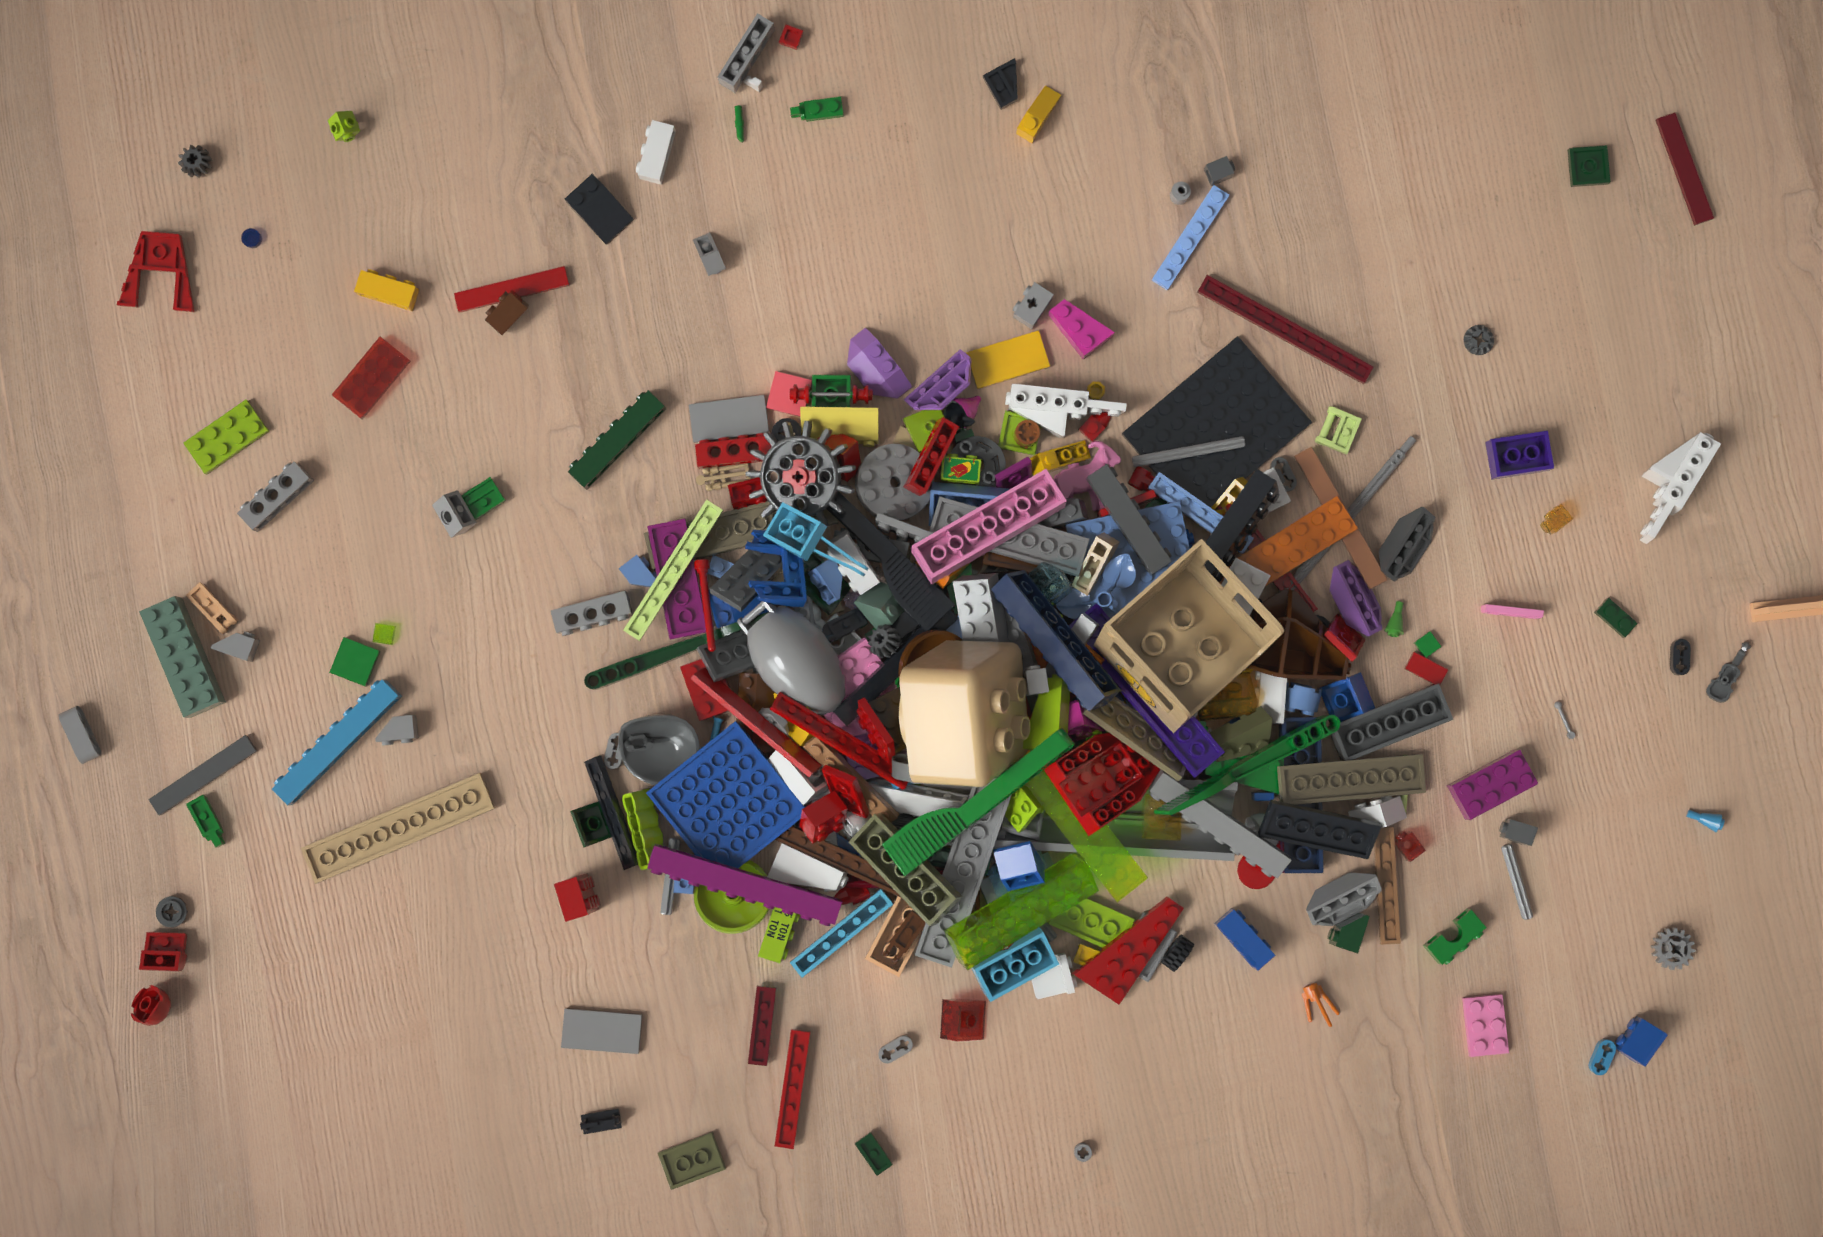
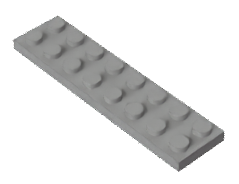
[929,497,1089,577]

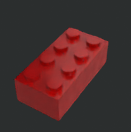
[554,873,601,922]

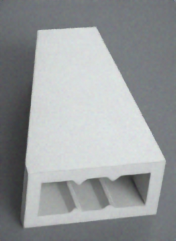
[767,843,848,890]

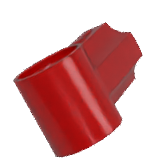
[1128,466,1162,499]

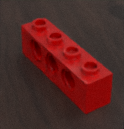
[903,417,959,496]
[695,433,772,469]

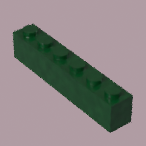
[568,390,666,490]

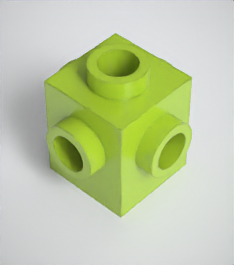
[327,111,360,142]

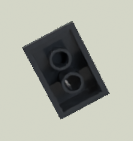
[565,173,634,245]

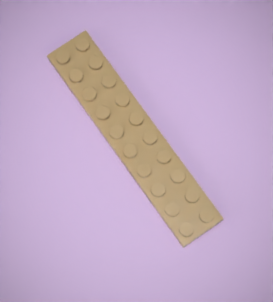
[301,773,495,884]

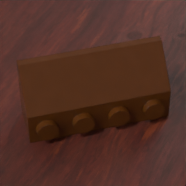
[736,673,775,753]

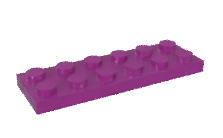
[647,519,706,640]

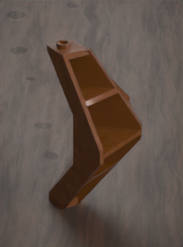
[1247,589,1351,680]

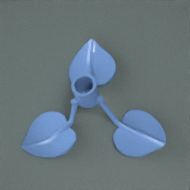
[1056,554,1136,620]

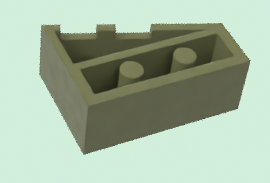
[1209,706,1272,762]

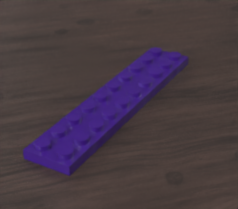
[1069,603,1225,778]

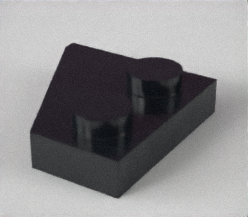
[983,58,1018,110]

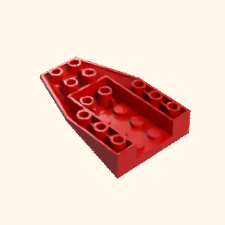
[1044,733,1160,836]

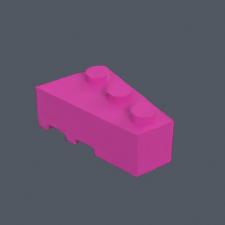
[1048,299,1115,359]

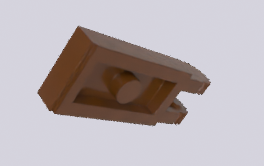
[882,910,926,965]

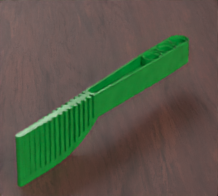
[1154,715,1340,815]
[882,728,1075,876]

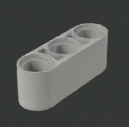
[59,706,101,764]

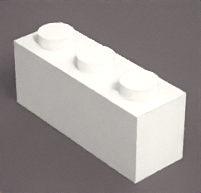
[636,120,676,185]

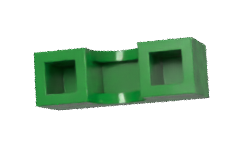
[1423,909,1486,965]

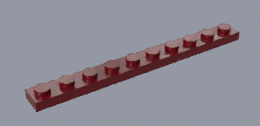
[1197,275,1374,384]

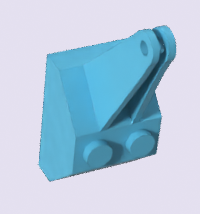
[763,502,869,577]

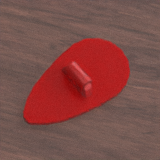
[1237,841,1280,890]

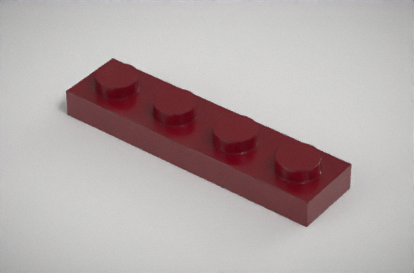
[748,985,776,1066]

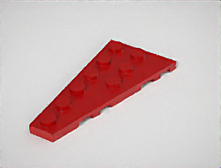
[1072,896,1184,1005]

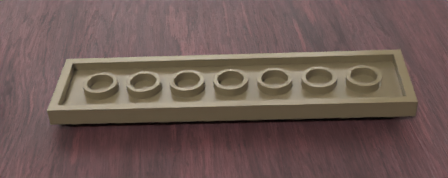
[1277,754,1426,804]

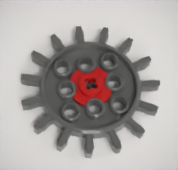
[746,420,856,526]

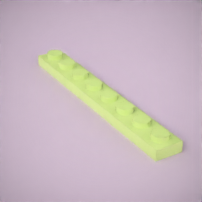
[623,500,723,641]

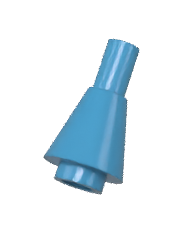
[1686,810,1725,832]

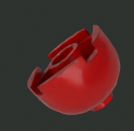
[131,985,171,1026]

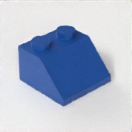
[1320,672,1375,721]
[1616,1016,1668,1067]

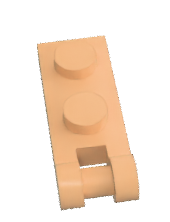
[186,582,238,634]

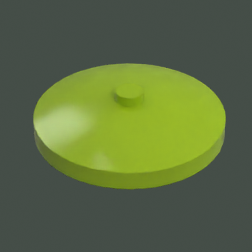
[694,860,769,934]

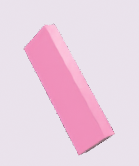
[1481,604,1544,619]

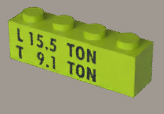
[758,883,803,963]

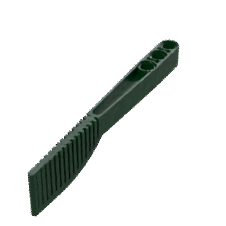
[584,612,769,690]

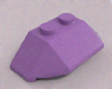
[847,328,912,399]
[904,349,971,410]
[1330,560,1382,637]

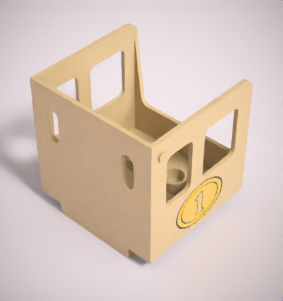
[1093,539,1284,733]

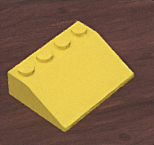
[800,407,879,447]

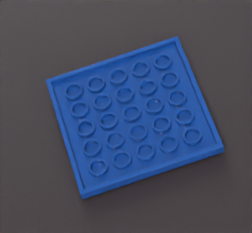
[646,720,806,868]

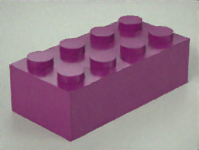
[1447,749,1538,820]

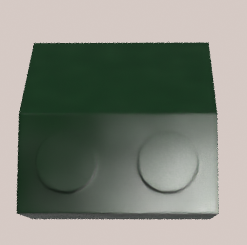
[1327,913,1370,954]

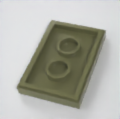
[658,1132,726,1190]

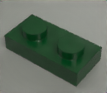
[1594,598,1638,638]
[855,1131,893,1176]

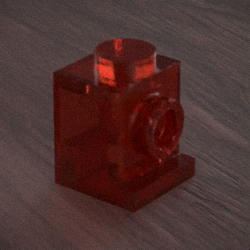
[1395,830,1426,862]

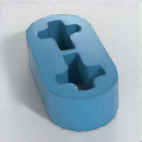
[1588,1039,1616,1075]

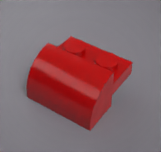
[139,932,187,972]

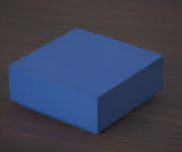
[1251,793,1274,801]

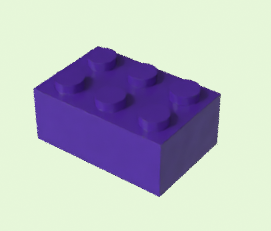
[1485,431,1554,480]

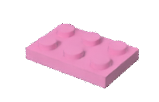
[1462,994,1509,1057]

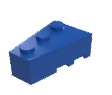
[1214,908,1276,971]

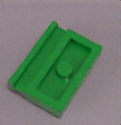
[461,477,506,521]

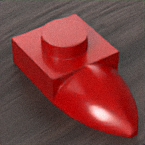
[1078,412,1111,442]
[834,886,871,906]

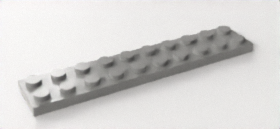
[915,777,1011,968]

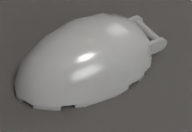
[737,601,845,715]

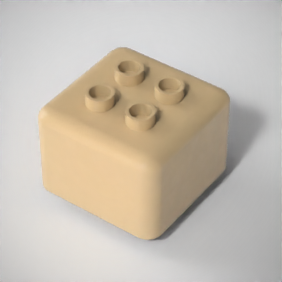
[899,640,1030,787]

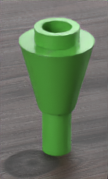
[1384,601,1404,637]

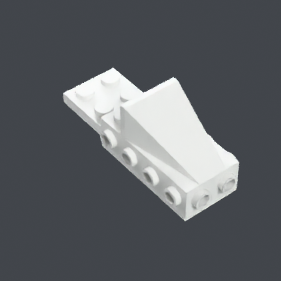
[1005,384,1127,438]
[1640,432,1721,544]

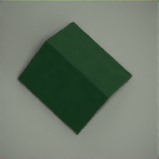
[570,801,612,848]

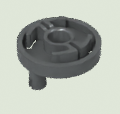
[950,436,1006,487]

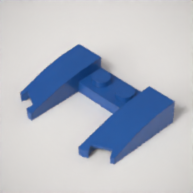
[745,530,807,607]

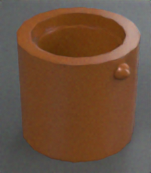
[1014,420,1040,449]

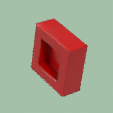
[779,24,803,50]

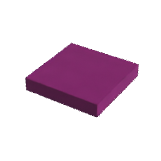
[995,457,1033,490]

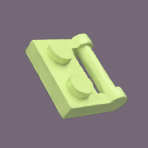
[1315,406,1362,455]

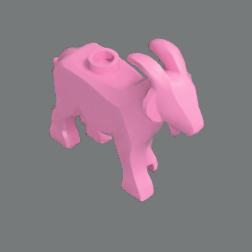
[1053,441,1121,511]

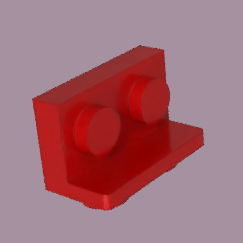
[728,477,768,510]

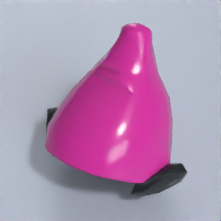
[944,395,981,428]

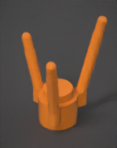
[1301,982,1339,1027]

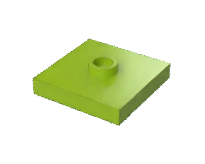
[903,410,954,453]

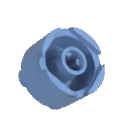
[1285,682,1322,716]

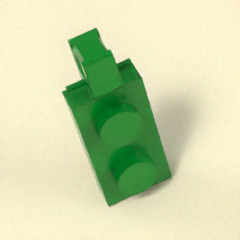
[790,97,844,122]
[186,794,226,848]

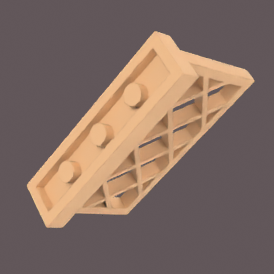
[1750,595,1823,622]

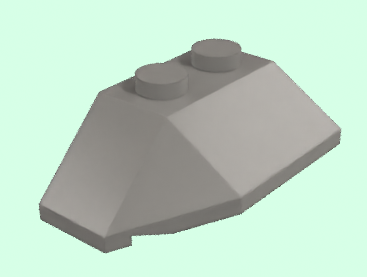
[1306,873,1382,926]

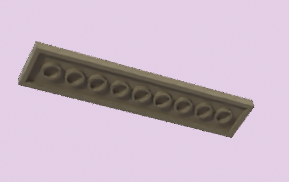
[644,499,838,571]

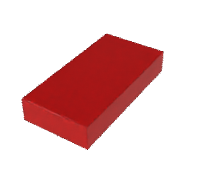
[1404,652,1448,685]

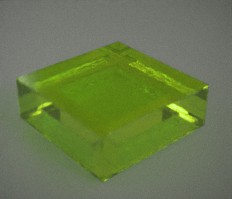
[372,623,396,645]

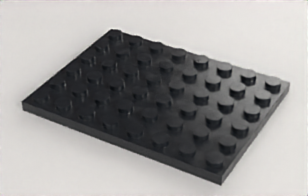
[1122,336,1312,508]

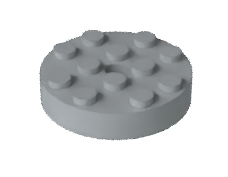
[855,444,933,521]

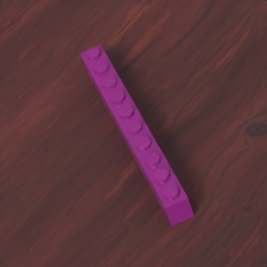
[647,844,842,926]

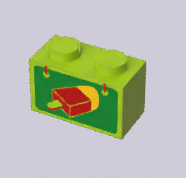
[941,454,981,485]

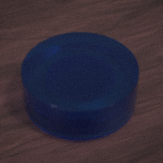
[241,228,262,249]

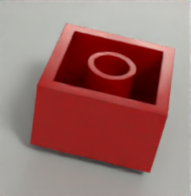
[800,790,848,844]

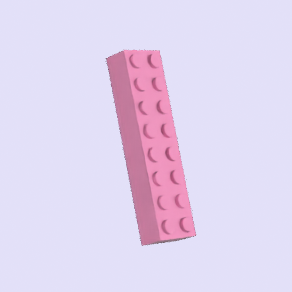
[911,469,1067,584]

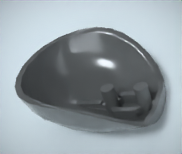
[618,714,700,785]

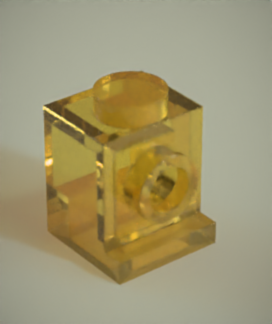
[1540,504,1573,535]

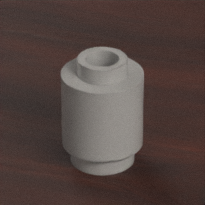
[1170,182,1191,205]

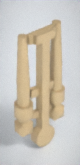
[696,463,750,491]

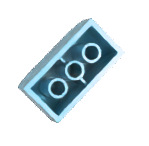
[967,921,1059,1002]

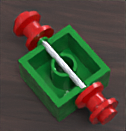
[790,375,873,407]

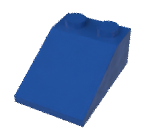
[709,589,769,628]

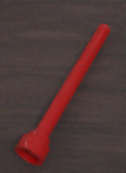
[694,559,716,652]

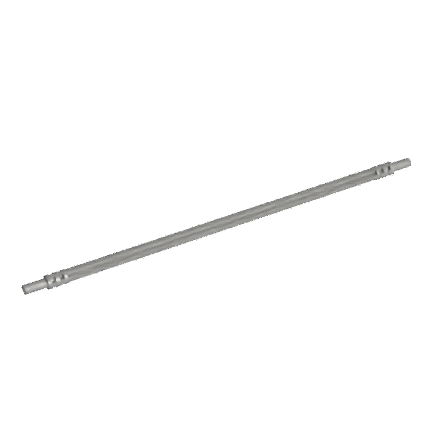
[1279,436,1416,592]

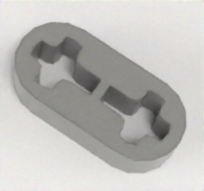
[604,733,623,769]
[878,1035,913,1064]

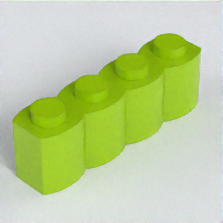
[622,788,664,870]

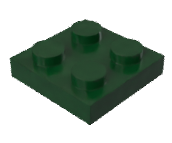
[1567,145,1611,187]

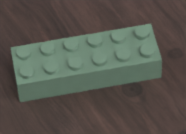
[139,596,226,718]

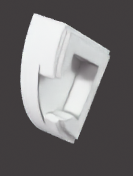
[743,76,763,92]

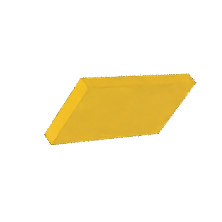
[966,330,1050,390]

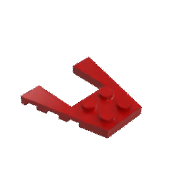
[116,231,194,312]

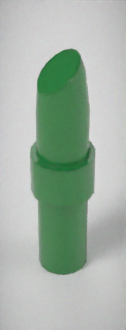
[734,105,744,143]

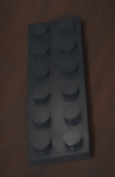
[1258,800,1382,859]

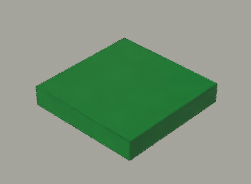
[329,637,380,687]

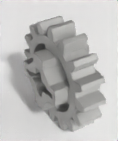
[1651,927,1696,970]

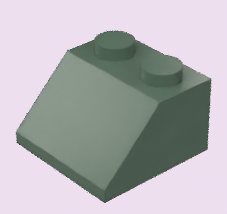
[854,582,904,630]

